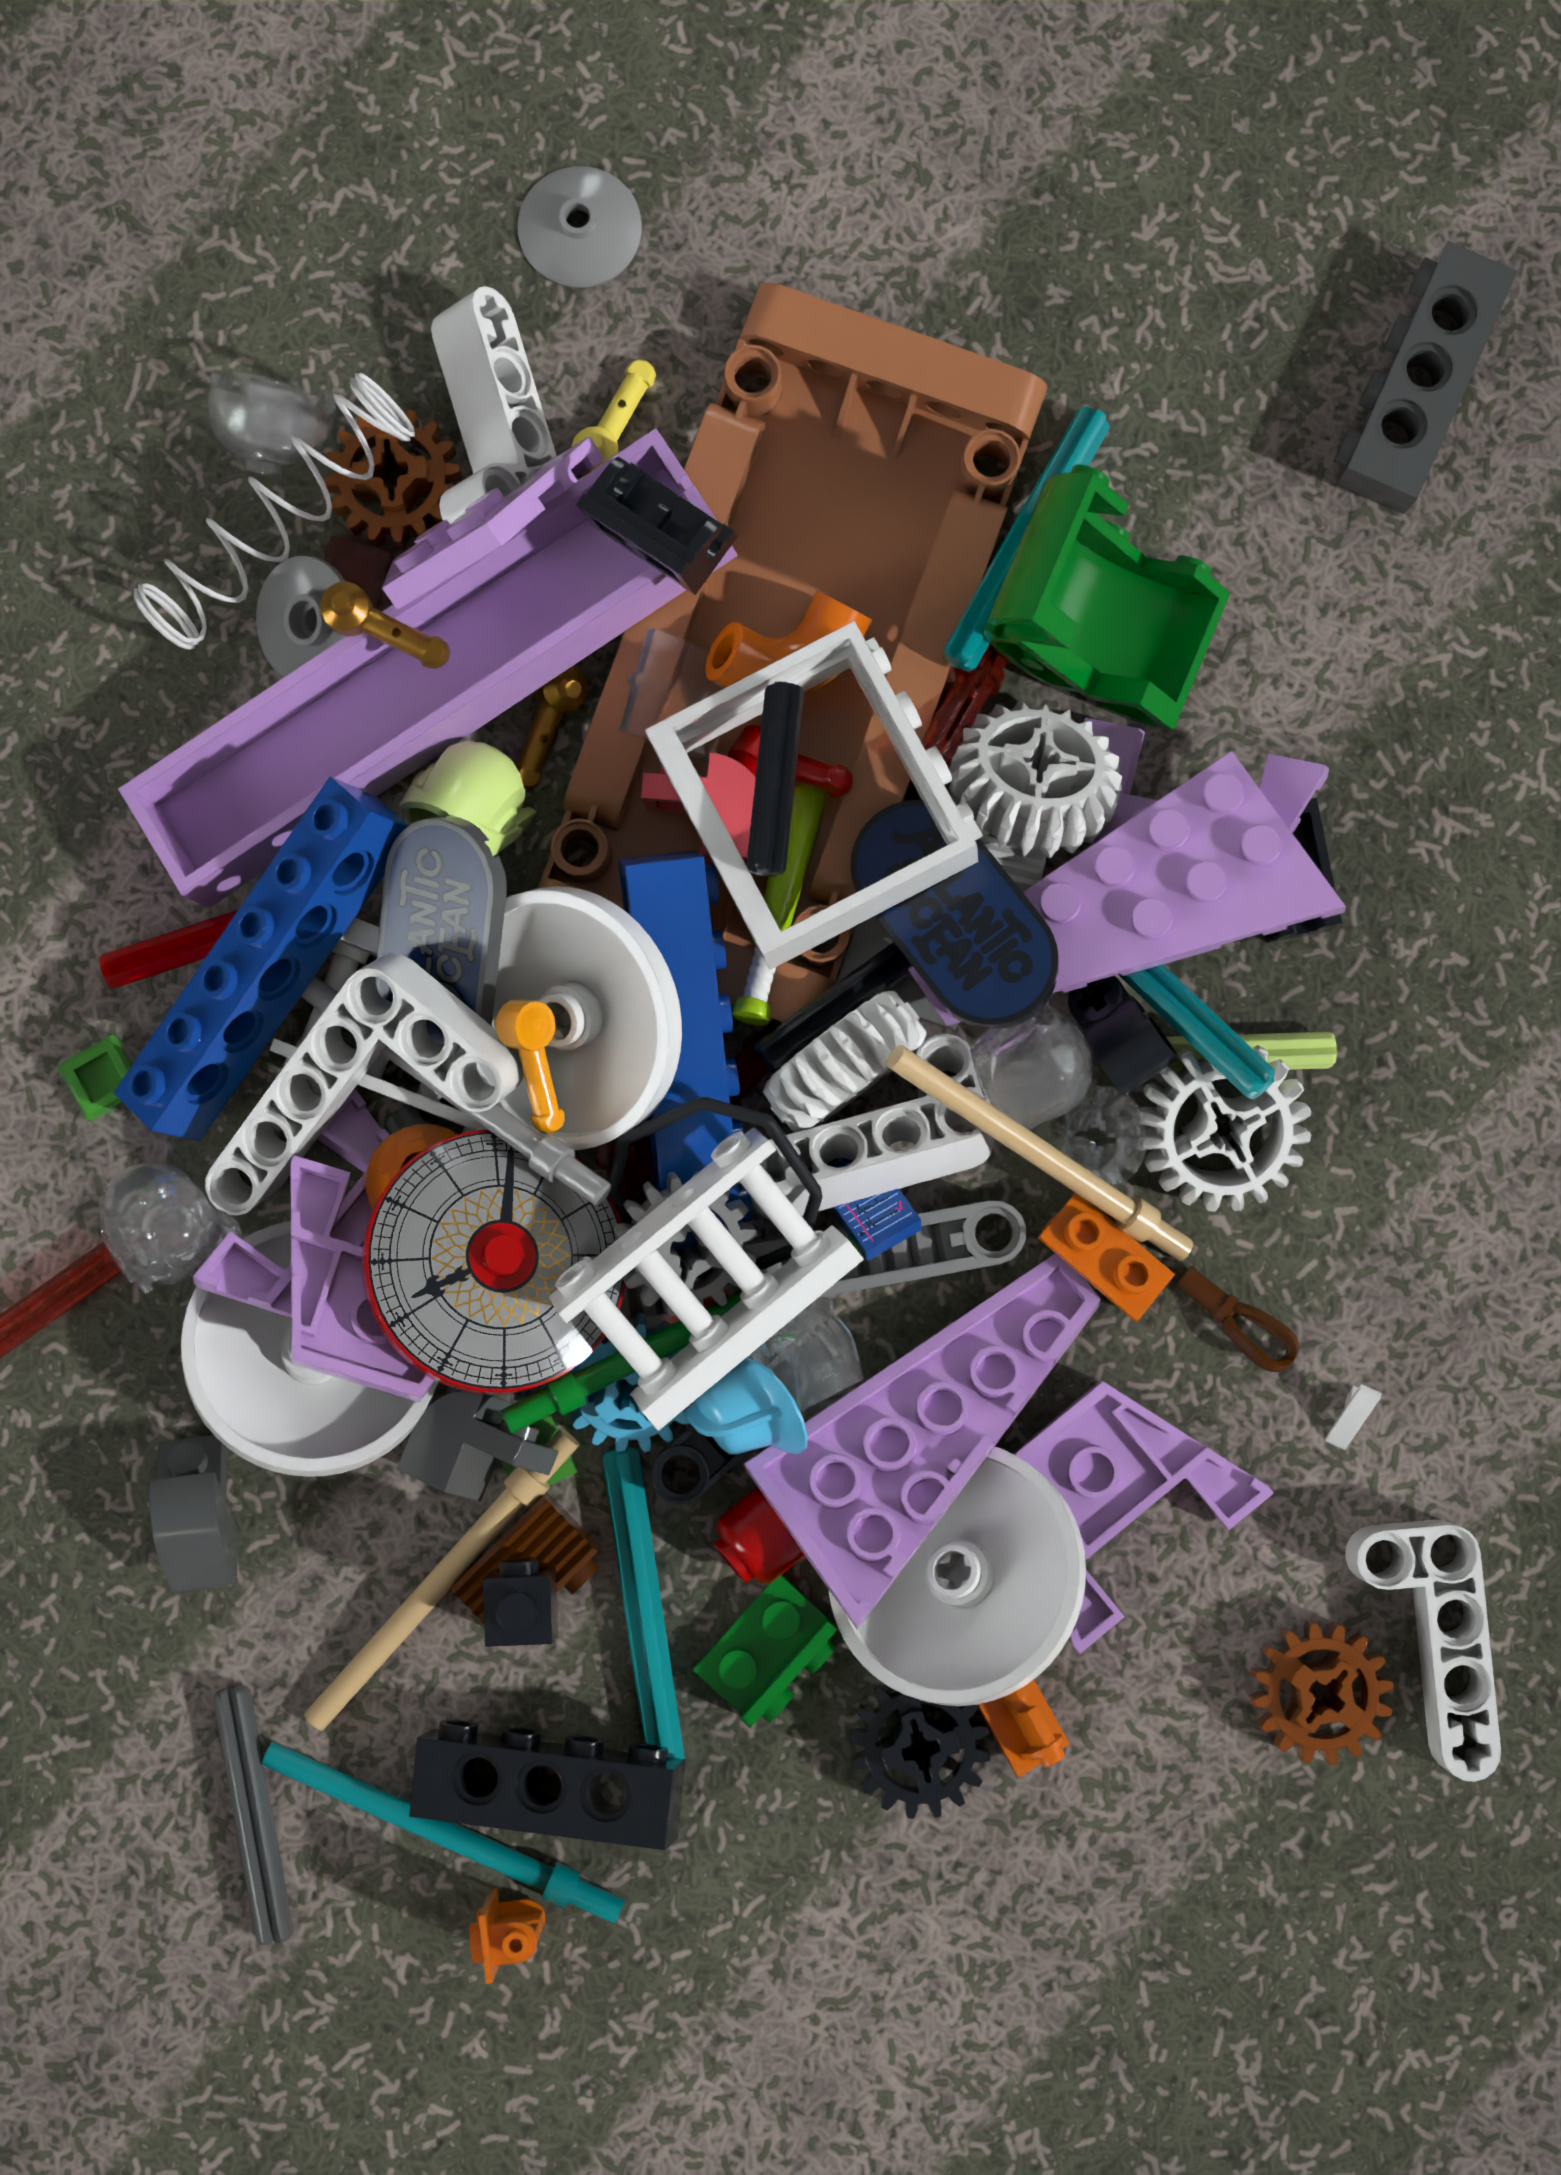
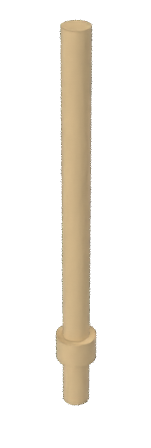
[886,1045,1193,1261]
[304,1428,579,1731]

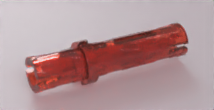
[921,644,1009,769]

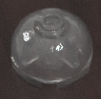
[208,370,337,476]

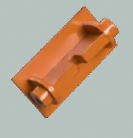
[1038,1193,1175,1322]
[977,1680,1070,1778]
[469,1887,546,1984]

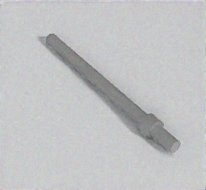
[301,976,611,1206]

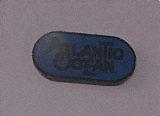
[851,800,1059,1029]

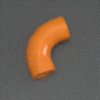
[705,591,872,697]

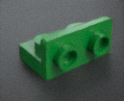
[693,1575,837,1728]

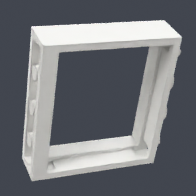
[645,621,983,970]

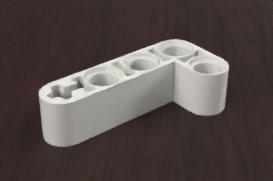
[431,286,557,524]
[751,1034,994,1219]
[1345,1520,1501,1782]

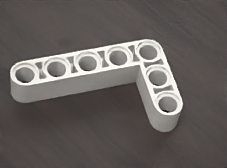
[205,953,524,1216]

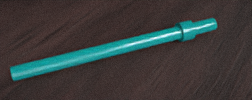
[261,1741,625,1924]

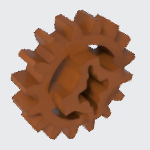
[323,409,463,549]
[1249,1619,1394,1765]

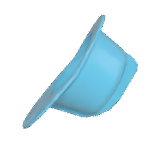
[685,1357,808,1455]

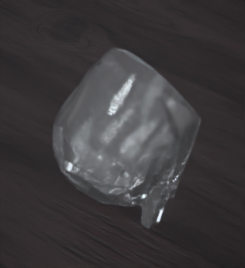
[970,993,1095,1130]
[100,1163,242,1294]
[747,1297,864,1423]

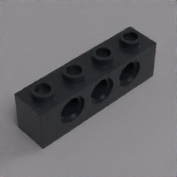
[409,1720,686,1850]

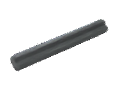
[213,1685,293,1945]

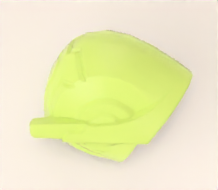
[399,741,536,856]

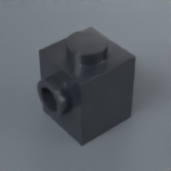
[483,1558,559,1647]

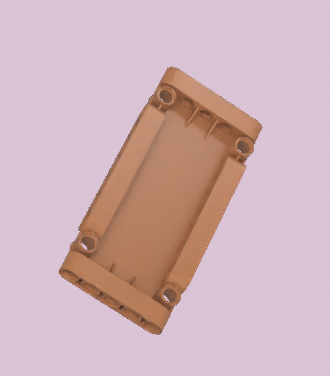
[538,282,1048,1025]

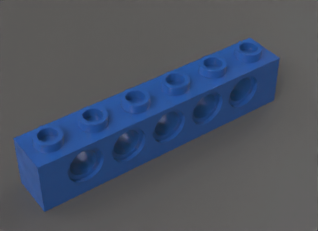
[113,776,409,1142]

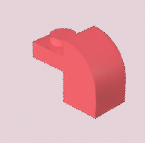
[641,752,756,867]

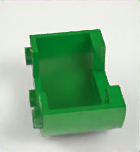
[984,464,1230,731]

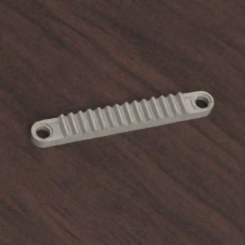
[619,1201,1026,1329]

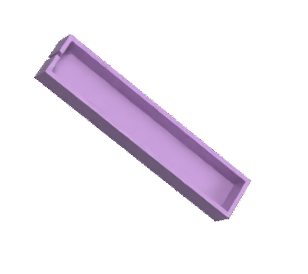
[118,428,738,908]

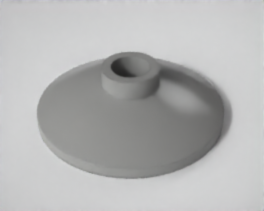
[518,166,642,288]
[256,556,346,677]

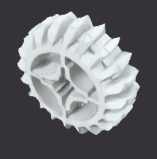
[948,700,1122,859]
[763,991,927,1133]
[1136,1045,1311,1212]

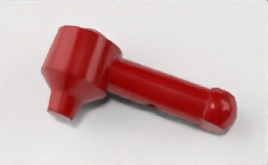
[728,725,853,798]

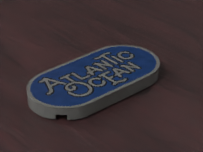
[376,816,507,1044]

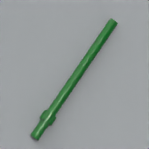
[500,1236,861,1434]

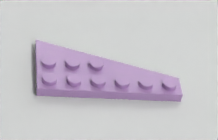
[908,751,1346,1026]
[745,1253,1100,1630]

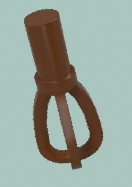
[1175,1266,1300,1372]

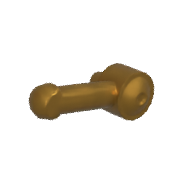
[320,581,450,669]
[514,665,588,790]

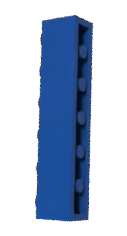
[618,850,753,1251]

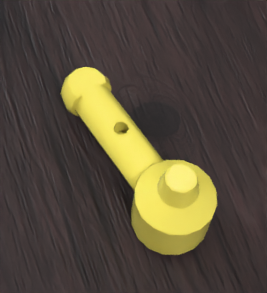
[571,359,656,477]

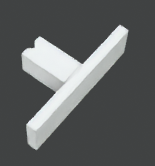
[1325,1384,1382,1450]

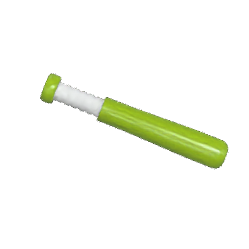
[732,784,826,1026]

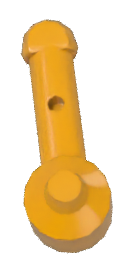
[494,999,565,1134]

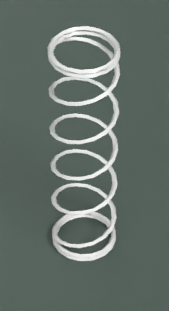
[134,373,415,650]

